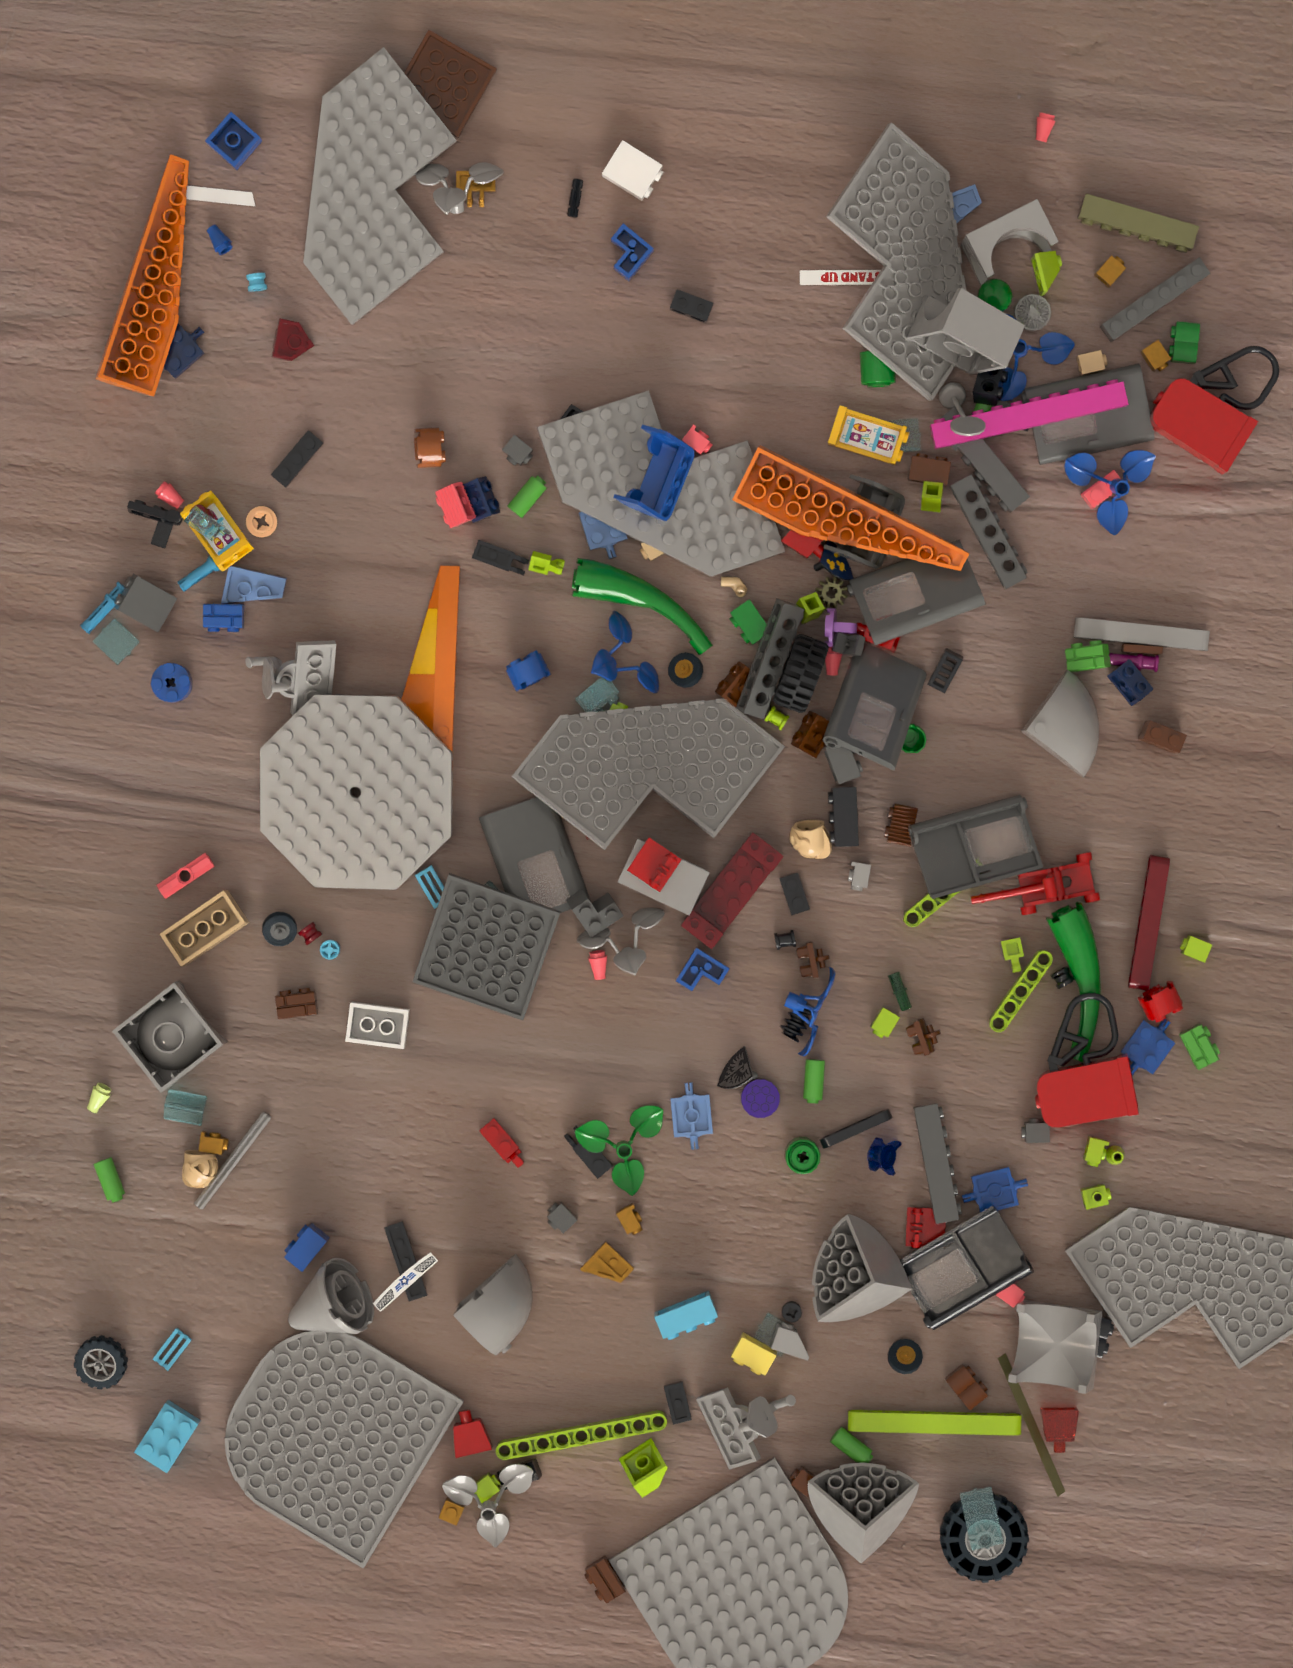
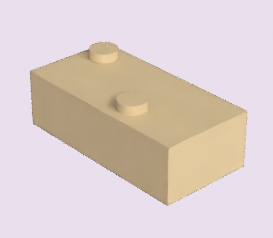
[160,890,250,967]

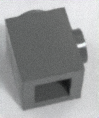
[502,435,533,466]
[1021,1118,1050,1143]
[547,1202,578,1234]

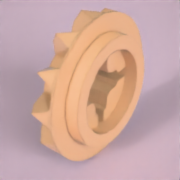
[246,506,278,538]

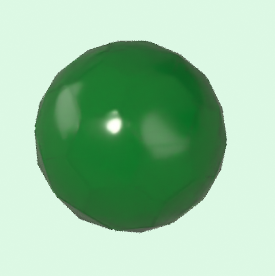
[977,279,1013,312]

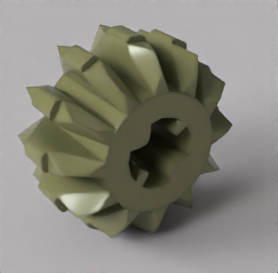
[815,577,848,609]

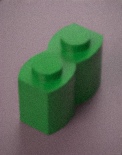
[1168,321,1200,364]

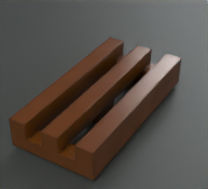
[1121,644,1163,655]

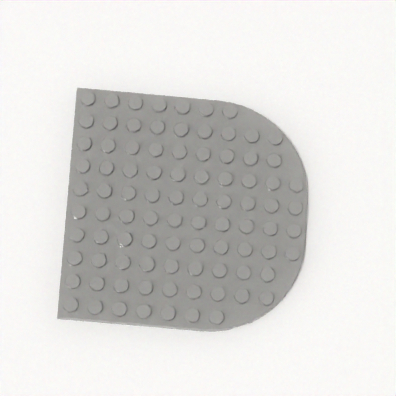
[225,1331,464,1568]
[609,1457,848,1668]

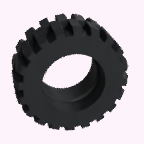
[773,634,829,713]

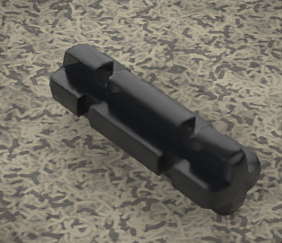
[567,179,583,218]

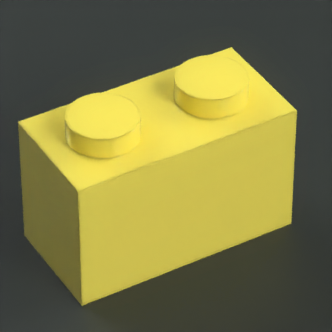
[731,1332,777,1375]

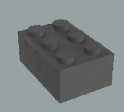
[823,746,863,785]

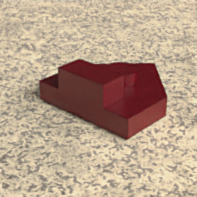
[272,318,314,361]

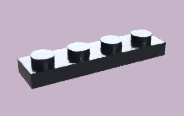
[384,1221,428,1302]

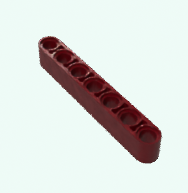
[1128,855,1170,991]

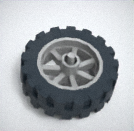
[74,1335,128,1389]

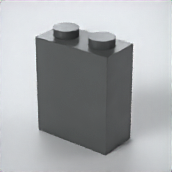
[114,573,178,632]

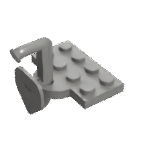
[245,640,336,716]
[696,1387,796,1470]

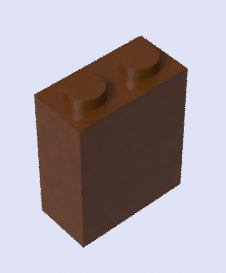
[1138,720,1187,754]

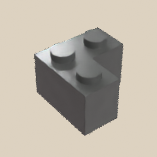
[566,889,624,938]

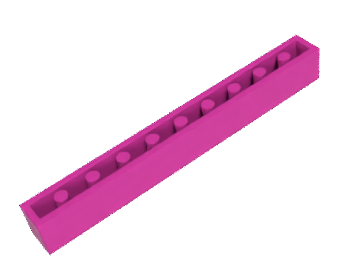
[930,379,1129,449]

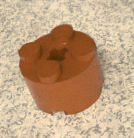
[414,427,446,468]

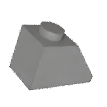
[769,1322,809,1361]

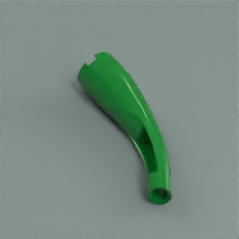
[572,558,713,655]
[1046,902,1101,1062]

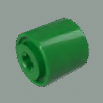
[860,351,896,388]
[784,1137,821,1174]

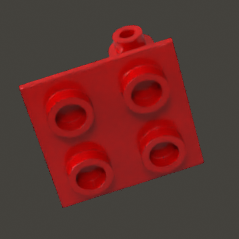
[627,838,682,892]
[905,1207,946,1248]

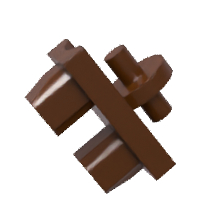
[796,942,830,978]
[906,1018,941,1056]

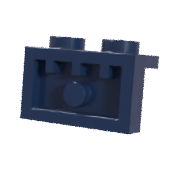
[463,476,500,523]
[1107,659,1153,706]

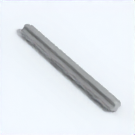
[194,1112,271,1209]

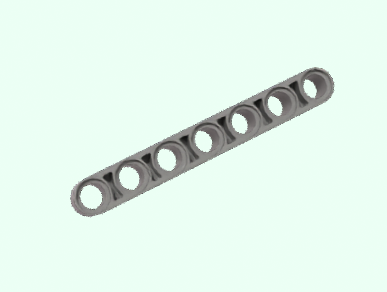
[1074,617,1210,651]

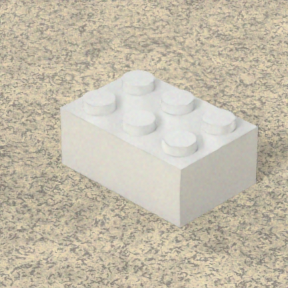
[345,1002,410,1049]

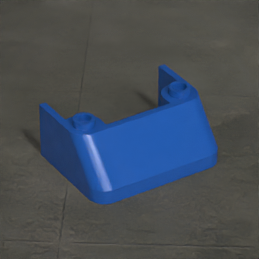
[613,425,694,521]

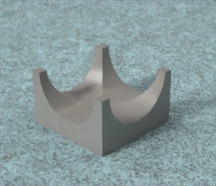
[960,199,1059,286]
[1008,1300,1102,1394]

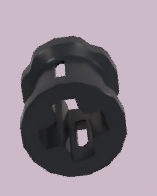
[774,930,796,950]

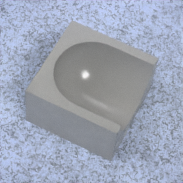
[907,288,1025,375]
[618,838,710,916]
[112,980,228,1093]

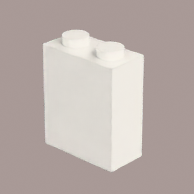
[602,140,664,201]

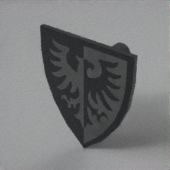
[717,1046,758,1089]

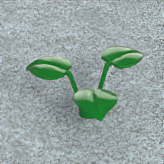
[575,1105,663,1196]

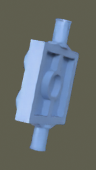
[578,512,628,559]
[670,1082,713,1150]

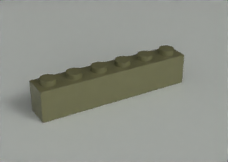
[1078,194,1199,253]

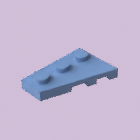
[952,184,982,223]
[221,565,287,604]

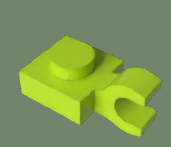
[528,551,565,575]
[1000,937,1024,973]

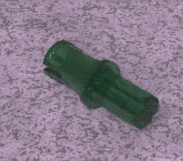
[888,972,912,1011]

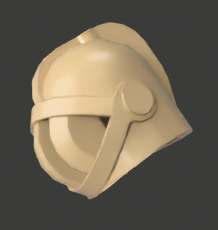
[789,820,832,859]
[182,1150,218,1188]

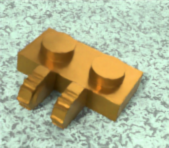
[456,171,496,207]

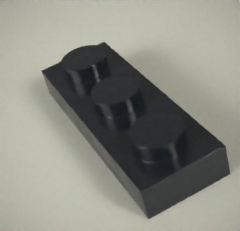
[271,430,324,488]

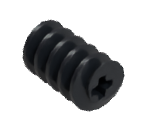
[779,1002,814,1043]

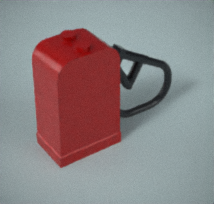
[1150,346,1279,475]
[1035,993,1139,1127]

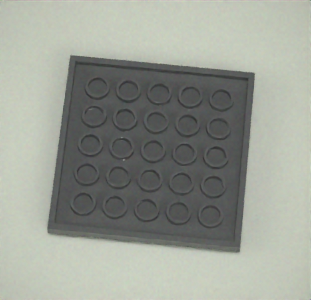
[413,873,561,1020]

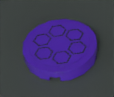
[741,1079,780,1118]

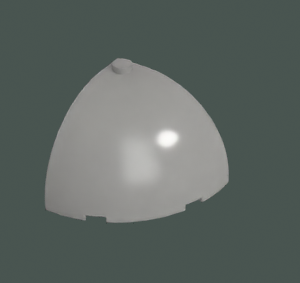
[1021,670,1099,778]
[812,1214,912,1322]
[453,1254,533,1355]
[808,1463,919,1563]

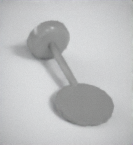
[938,382,986,436]

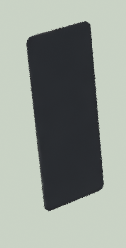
[151,509,173,548]

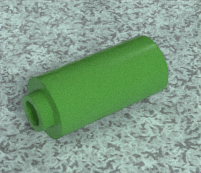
[507,475,547,518]
[803,1059,825,1104]
[93,1157,126,1203]
[830,1426,873,1463]

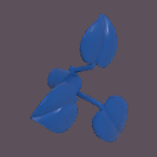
[1000,314,1075,401]
[1064,450,1156,535]
[591,611,659,693]
[784,967,835,1056]

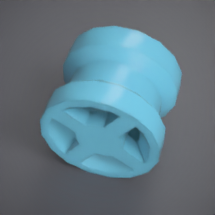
[246,273,267,292]
[320,940,340,960]

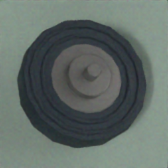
[262,912,297,946]

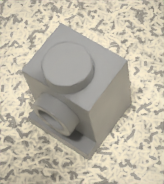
[848,861,871,891]

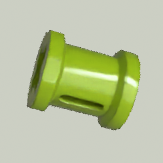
[764,706,790,730]

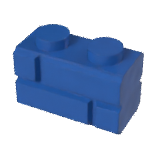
[203,604,244,632]

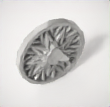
[1014,294,1051,331]

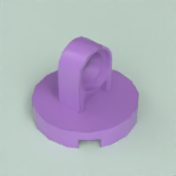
[825,608,857,647]

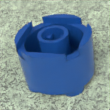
[506,650,551,692]
[151,663,192,703]

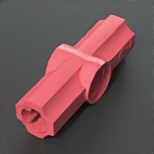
[156,852,215,899]

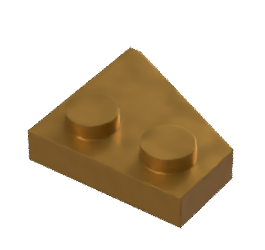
[580,1242,634,1283]

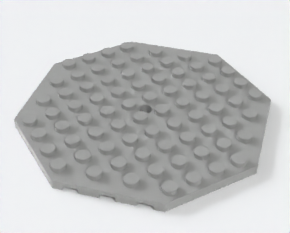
[260,694,453,890]

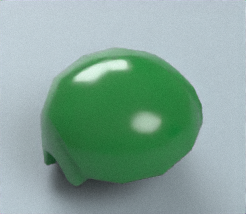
[902,724,927,753]

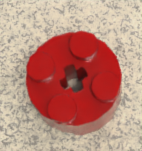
[1138,981,1183,1022]

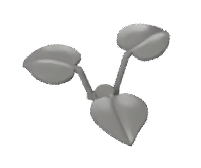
[416,162,504,215]
[577,908,665,975]
[442,1464,533,1547]

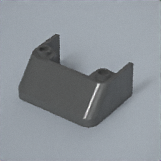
[824,474,905,569]

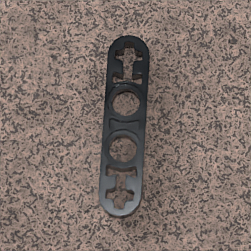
[819,1109,893,1149]

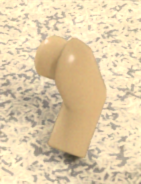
[721,577,747,597]

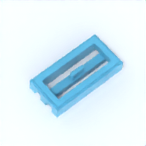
[415,865,444,909]
[152,1328,192,1371]

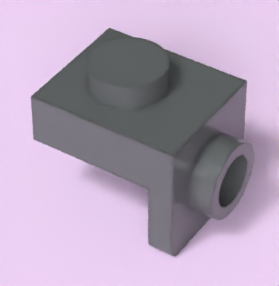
[832,632,865,656]

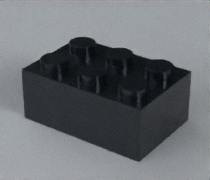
[828,787,859,847]

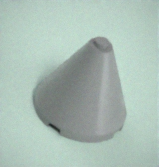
[288,1258,374,1334]

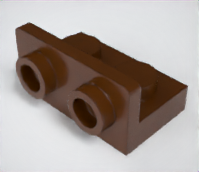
[715,661,750,708]
[791,711,829,759]

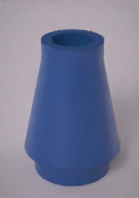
[207,225,233,255]

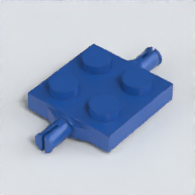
[1121,1019,1175,1076]
[962,1166,1028,1213]

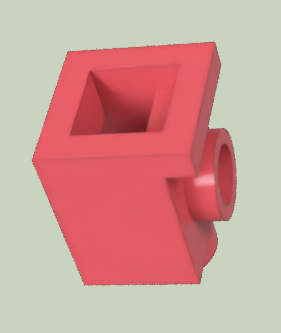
[682,424,713,456]

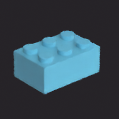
[654,1291,718,1340]
[134,1400,201,1473]

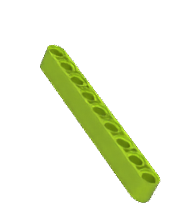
[496,1410,667,1460]
[848,1410,1022,1436]

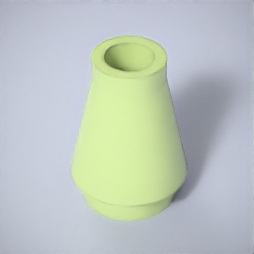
[87,1083,111,1113]

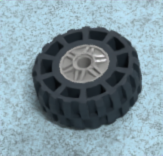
[940,1491,1029,1583]

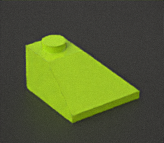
[1031,251,1062,296]
[619,1438,668,1498]

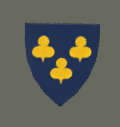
[813,540,854,580]

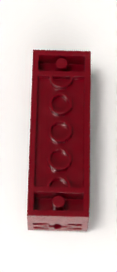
[681,832,784,949]

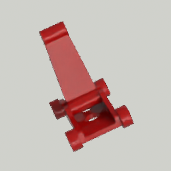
[971,852,1100,915]

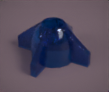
[867,1137,902,1176]

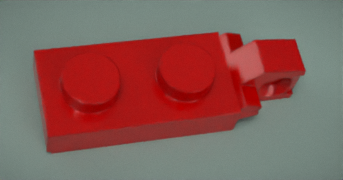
[479,1118,524,1168]

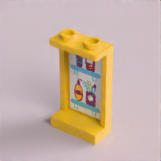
[828,405,910,466]
[180,490,254,572]

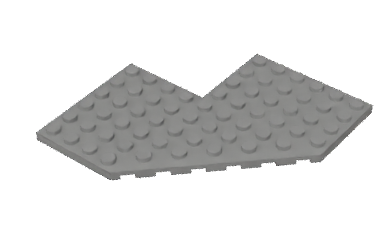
[303,47,457,325]
[826,123,966,401]
[537,390,785,577]
[512,698,785,850]
[1065,1207,1293,1369]

